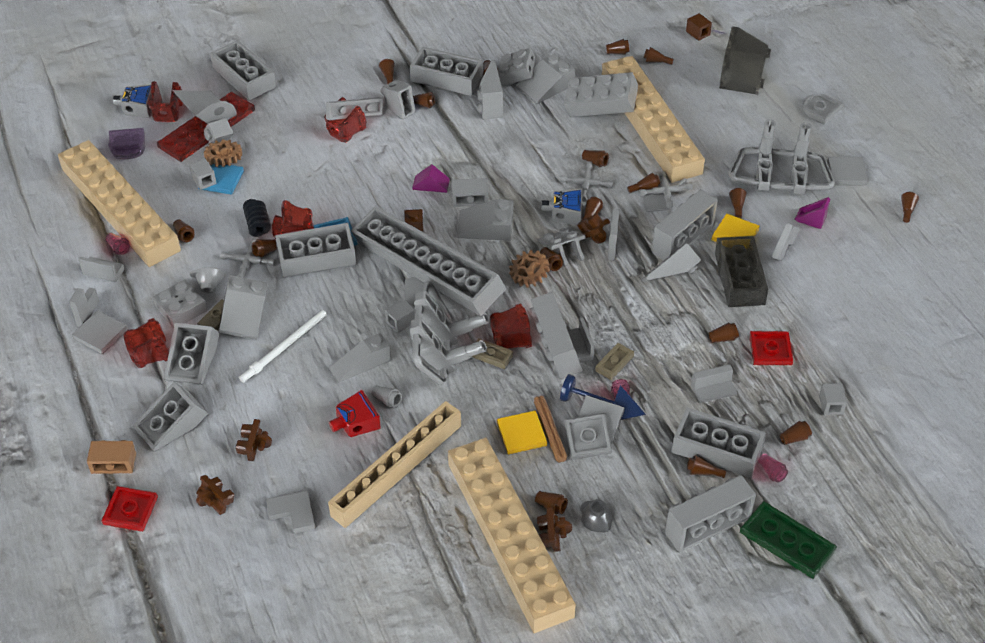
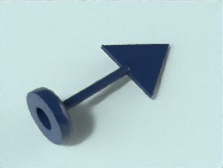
[560,374,646,420]

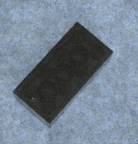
[715,236,768,307]

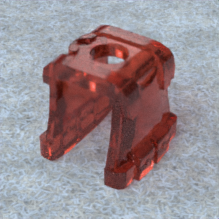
[148,81,183,122]
[324,97,367,143]
[272,200,314,241]
[490,304,532,349]
[124,318,169,368]

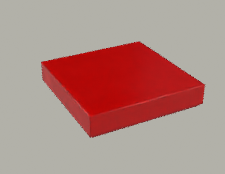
[749,331,793,365]
[101,486,158,532]

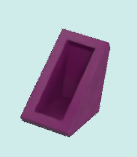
[412,164,450,193]
[795,197,831,229]

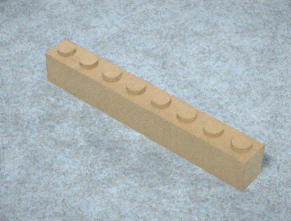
[328,401,461,528]

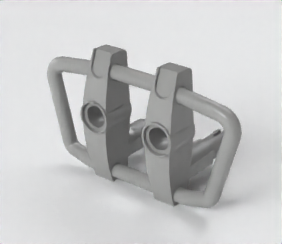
[729,119,835,195]
[410,281,489,385]

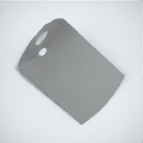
[172,90,237,124]

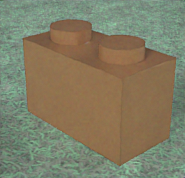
[87,440,136,474]

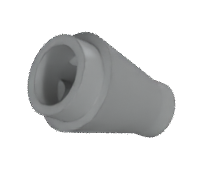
[371,385,402,408]

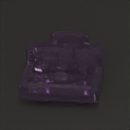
[108,128,145,160]

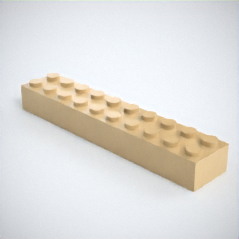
[602,56,705,183]
[58,140,181,267]
[448,438,576,633]

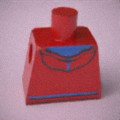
[329,390,381,437]

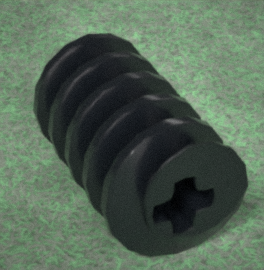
[243,199,271,237]

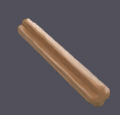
[534,395,567,463]

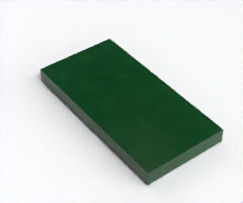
[739,501,837,579]

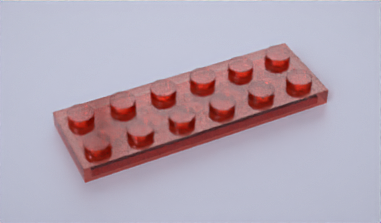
[157,91,255,162]

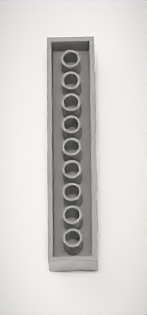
[351,206,506,316]

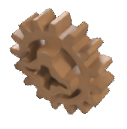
[204,139,242,167]
[509,250,550,288]

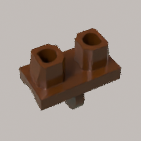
[577,213,611,244]
[236,419,272,461]
[196,475,235,515]
[537,507,572,552]

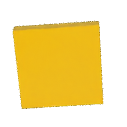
[711,213,760,252]
[497,410,547,454]

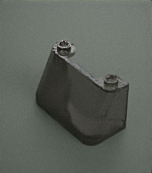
[719,26,771,95]

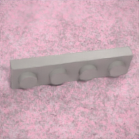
[326,97,383,120]

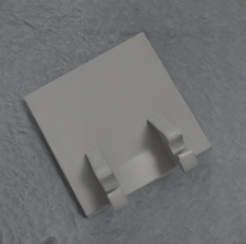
[537,227,585,267]

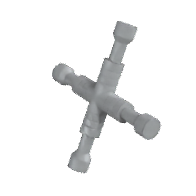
[560,161,613,202]
[640,171,693,208]
[221,237,275,278]

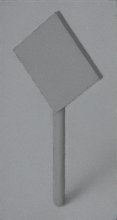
[644,178,686,212]

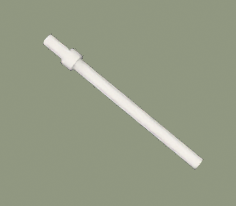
[239,310,327,383]

